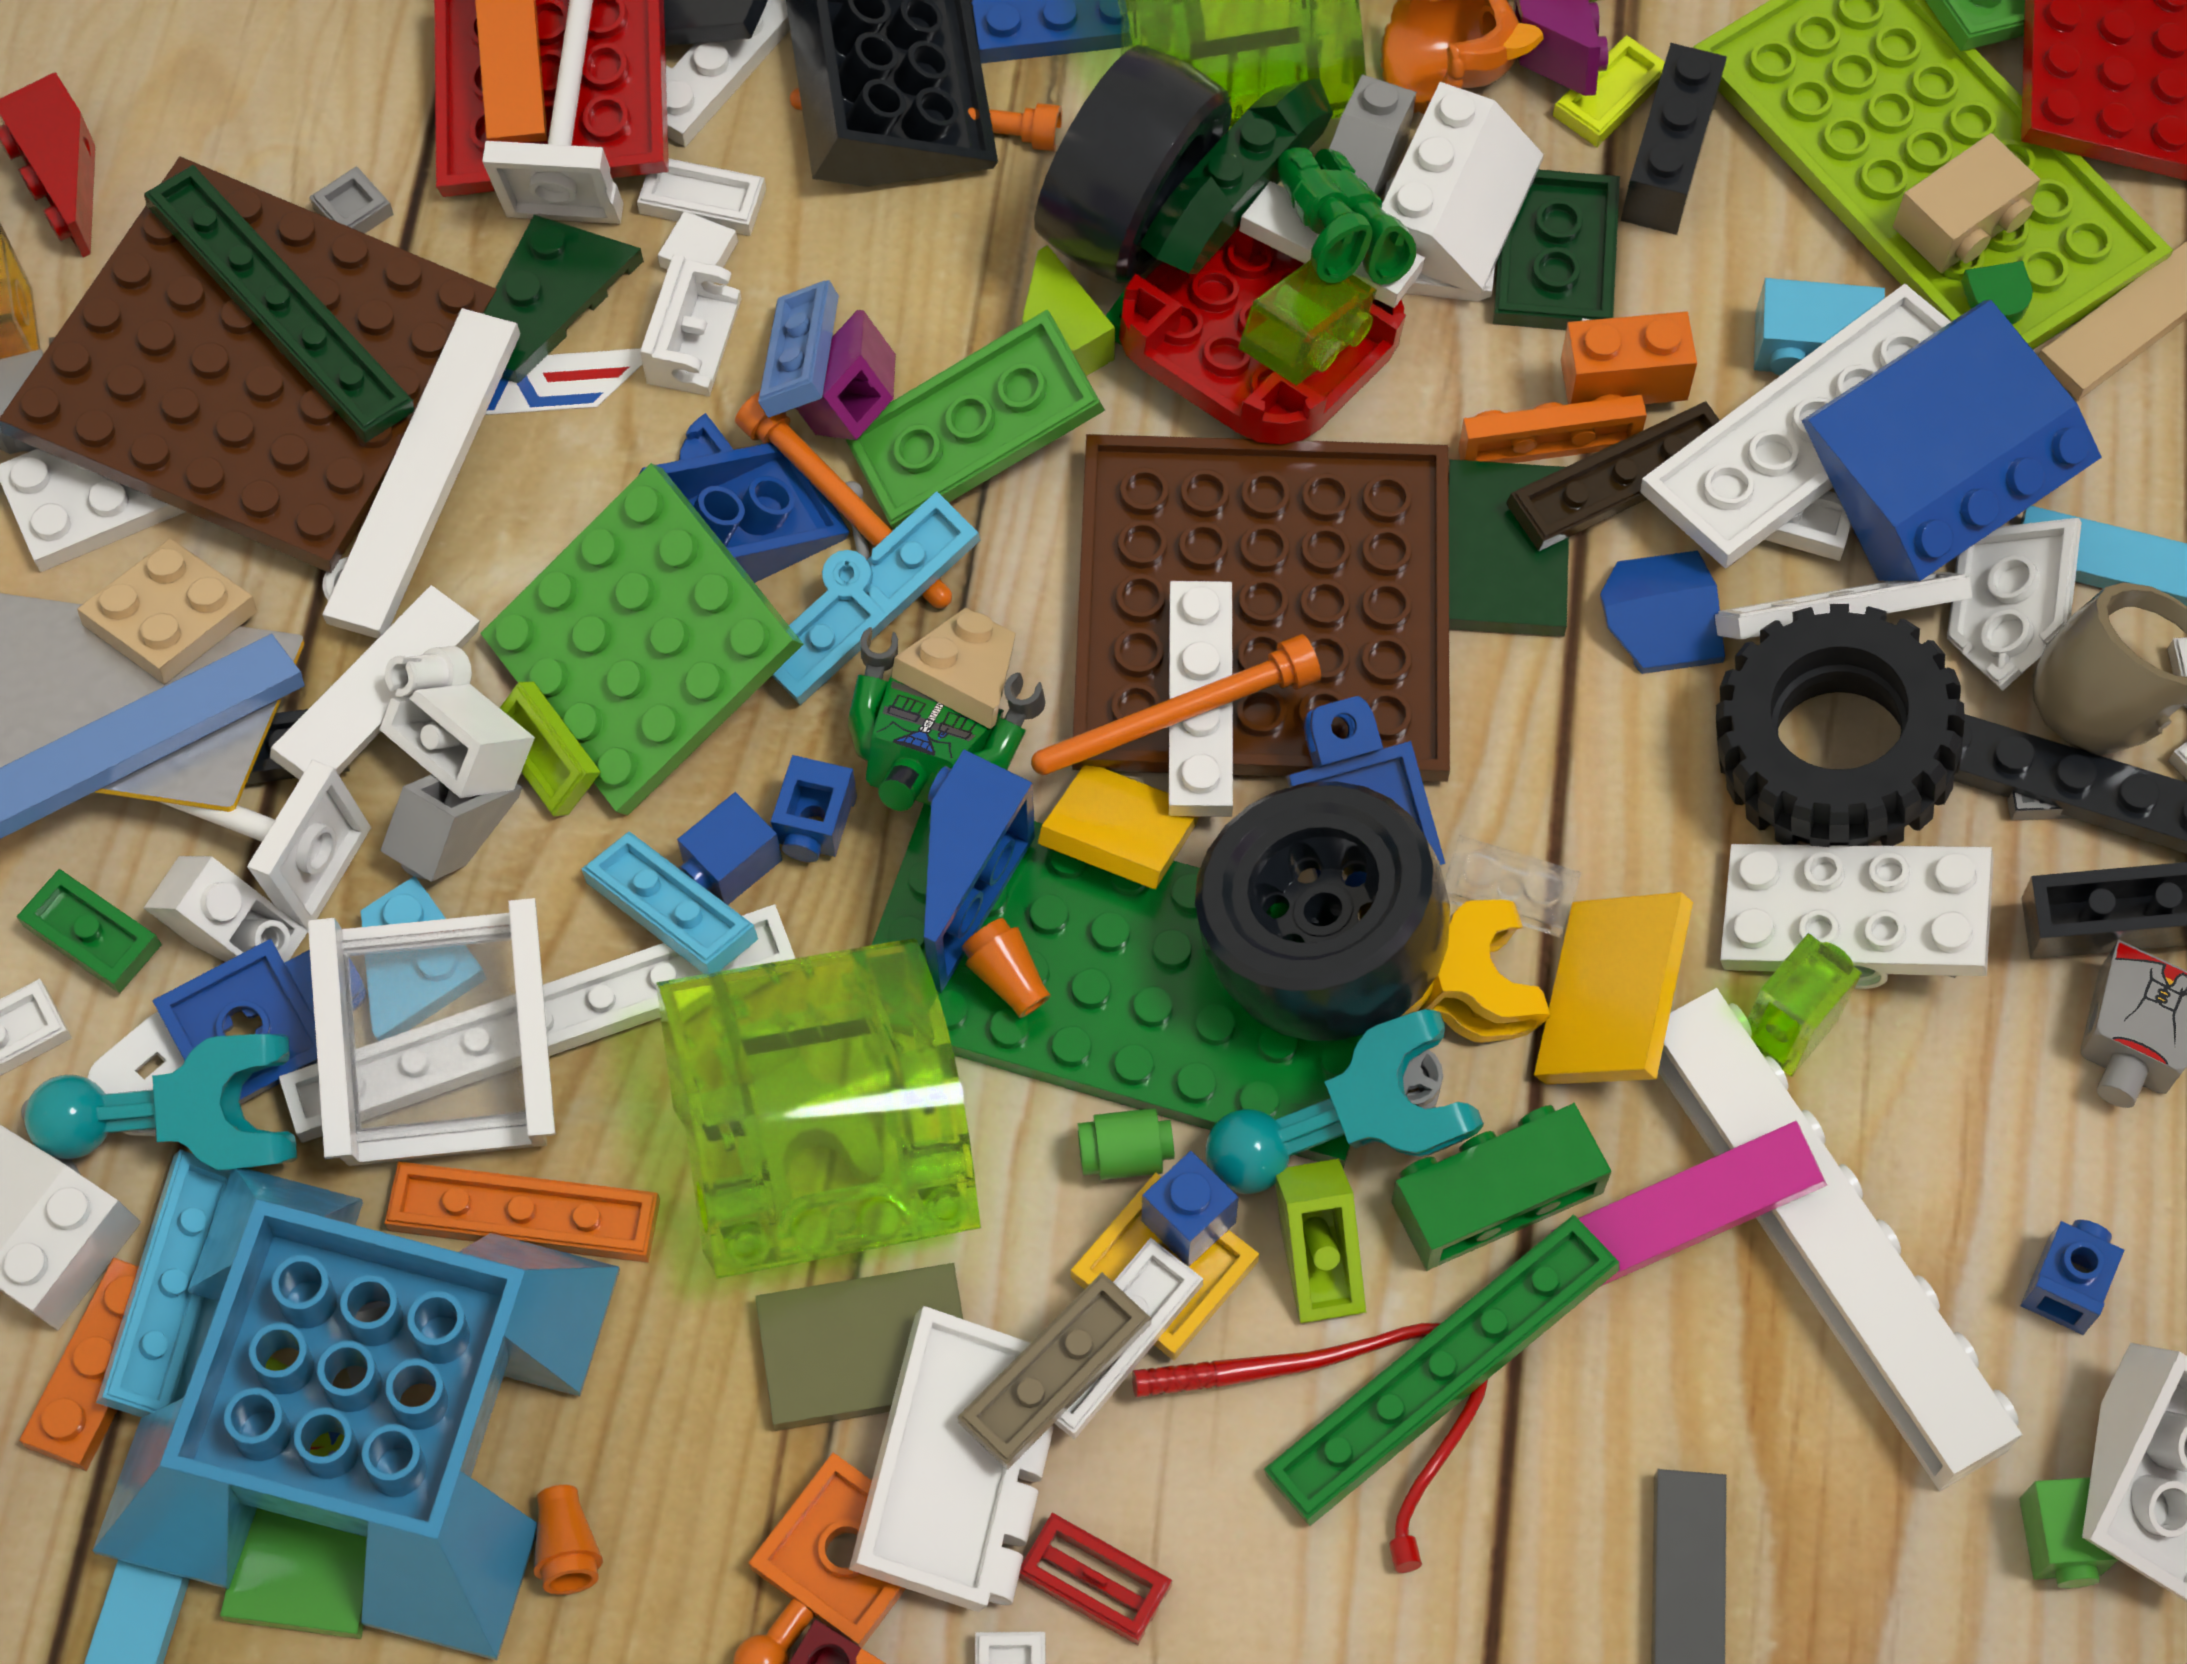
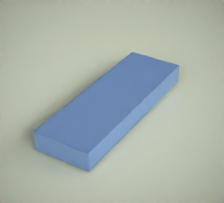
[758,280,839,418]

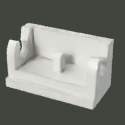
[640,254,741,396]

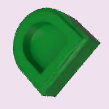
[1961,261,2033,325]

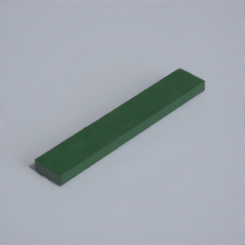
[144,165,414,443]

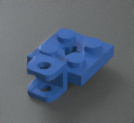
[1286,696,1446,887]
[152,939,367,1105]

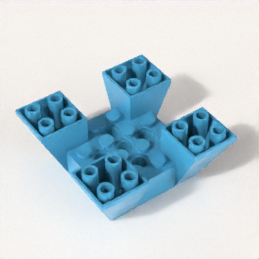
[92,1168,620,1661]

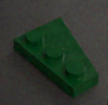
[483,214,644,383]

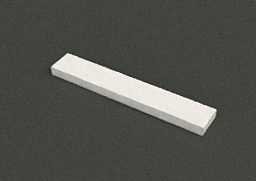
[322,308,521,639]

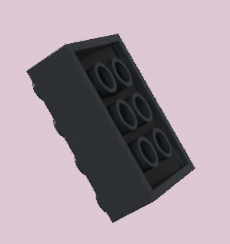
[786,0,998,187]

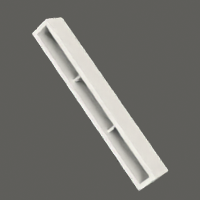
[1658,988,2022,1492]

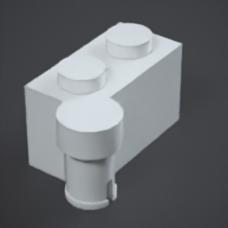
[379,646,535,798]

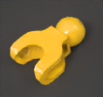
[1400,900,1550,1043]

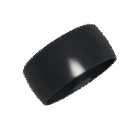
[1034,45,1232,283]
[1195,781,1450,1041]

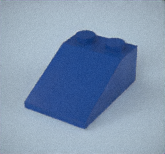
[639,443,850,583]
[924,749,1035,993]

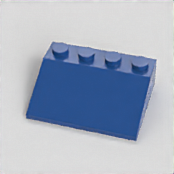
[1801,300,2102,581]

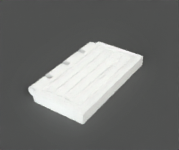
[849,1306,1054,1612]

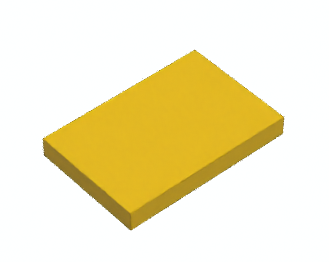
[1534,892,1693,1085]

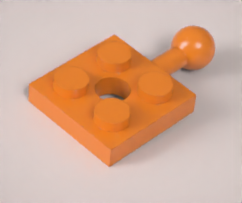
[733,1452,906,1664]

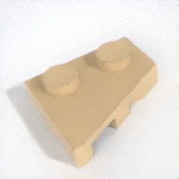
[891,608,1016,729]

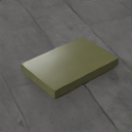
[755,1263,963,1431]

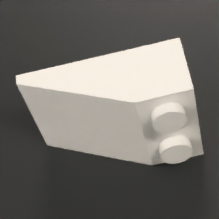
[0,1125,141,1331]
[2082,1343,2187,1602]

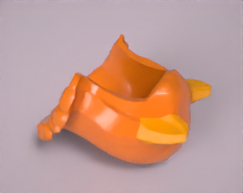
[1380,0,1544,114]

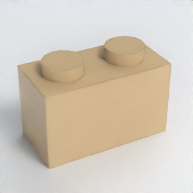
[1893,133,2041,273]

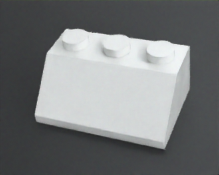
[1382,82,1544,295]

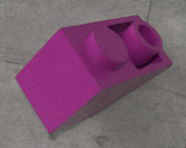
[1513,0,1608,96]
[795,310,896,440]

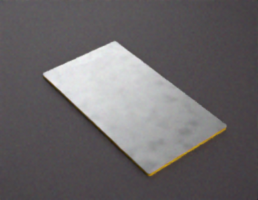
[0,593,305,812]

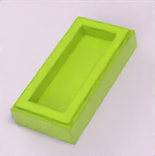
[500,681,601,816]

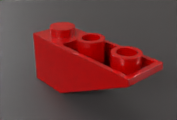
[0,72,96,258]

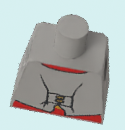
[2080,940,2187,1108]

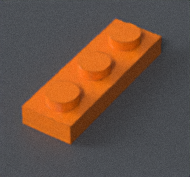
[1458,394,1647,463]
[19,1257,138,1471]

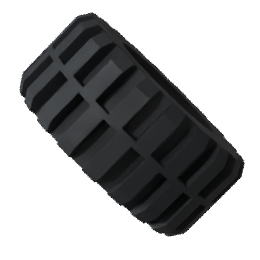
[1716,604,1965,847]

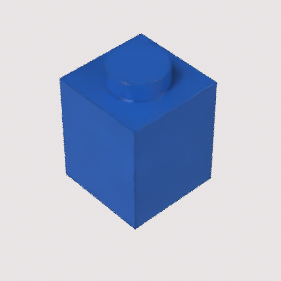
[677,792,782,905]
[1142,1151,1239,1267]

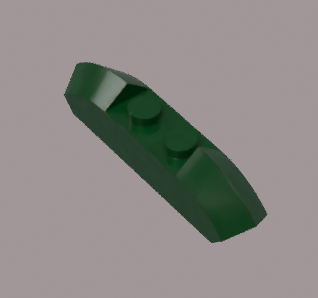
[1140,78,1333,274]

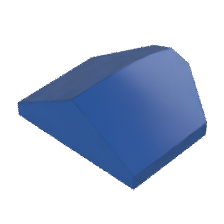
[1600,550,1725,674]

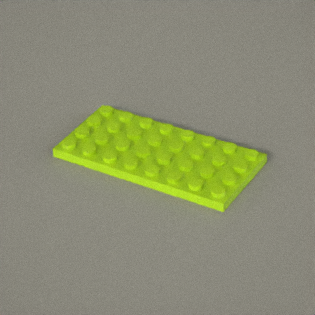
[1693,0,2173,350]

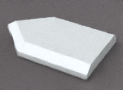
[1947,518,2082,691]

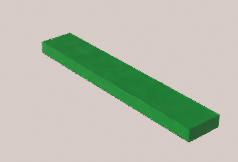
[1264,1215,1620,1526]

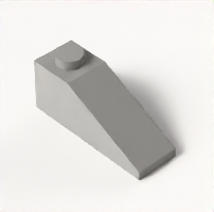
[1329,74,1417,198]

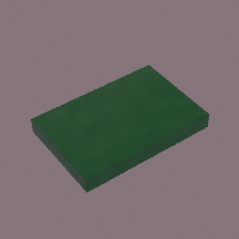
[1493,170,1620,330]
[1448,459,1569,637]

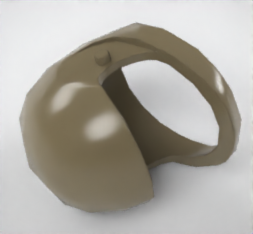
[2033,582,2187,756]

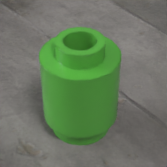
[1077,1108,1175,1181]

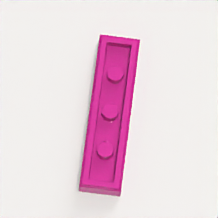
[1551,1120,1828,1287]

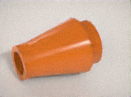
[961,918,1051,1018]
[534,1484,603,1595]

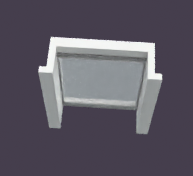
[308,898,556,1166]

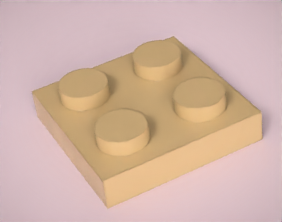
[77,538,257,685]

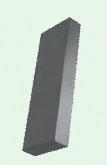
[1651,1469,1726,1664]

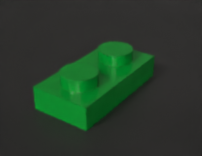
[16,869,162,993]

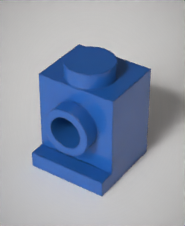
[771,755,857,862]
[2020,1219,2125,1335]

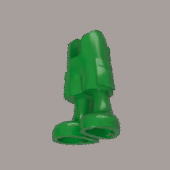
[1277,147,1416,285]

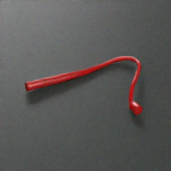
[1132,1323,1488,1573]

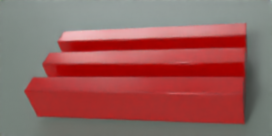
[1019,1512,1172,1645]

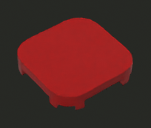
[1119,226,1406,445]

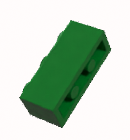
[1391,1103,1612,1271]

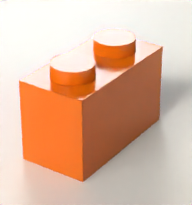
[1561,311,1697,404]

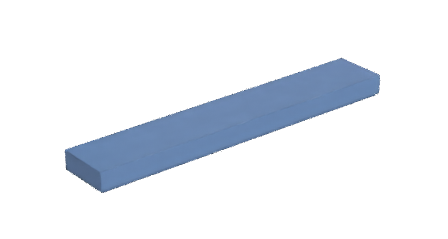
[0,633,305,839]

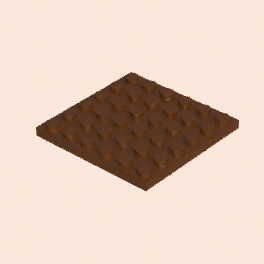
[0,156,497,573]
[1072,434,1450,782]

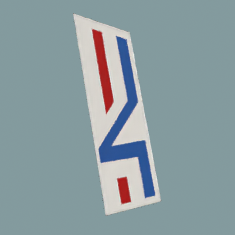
[485,348,643,415]

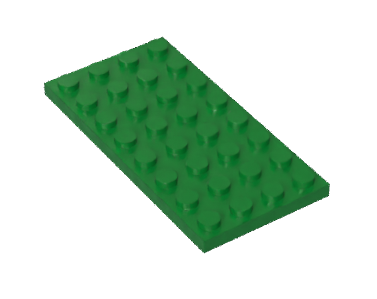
[846,804,1365,1169]

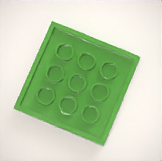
[480,463,804,815]

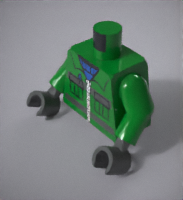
[848,627,1046,811]

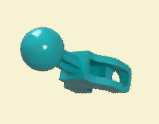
[1205,1009,1484,1194]
[24,1034,297,1170]

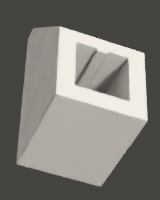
[144,856,308,963]

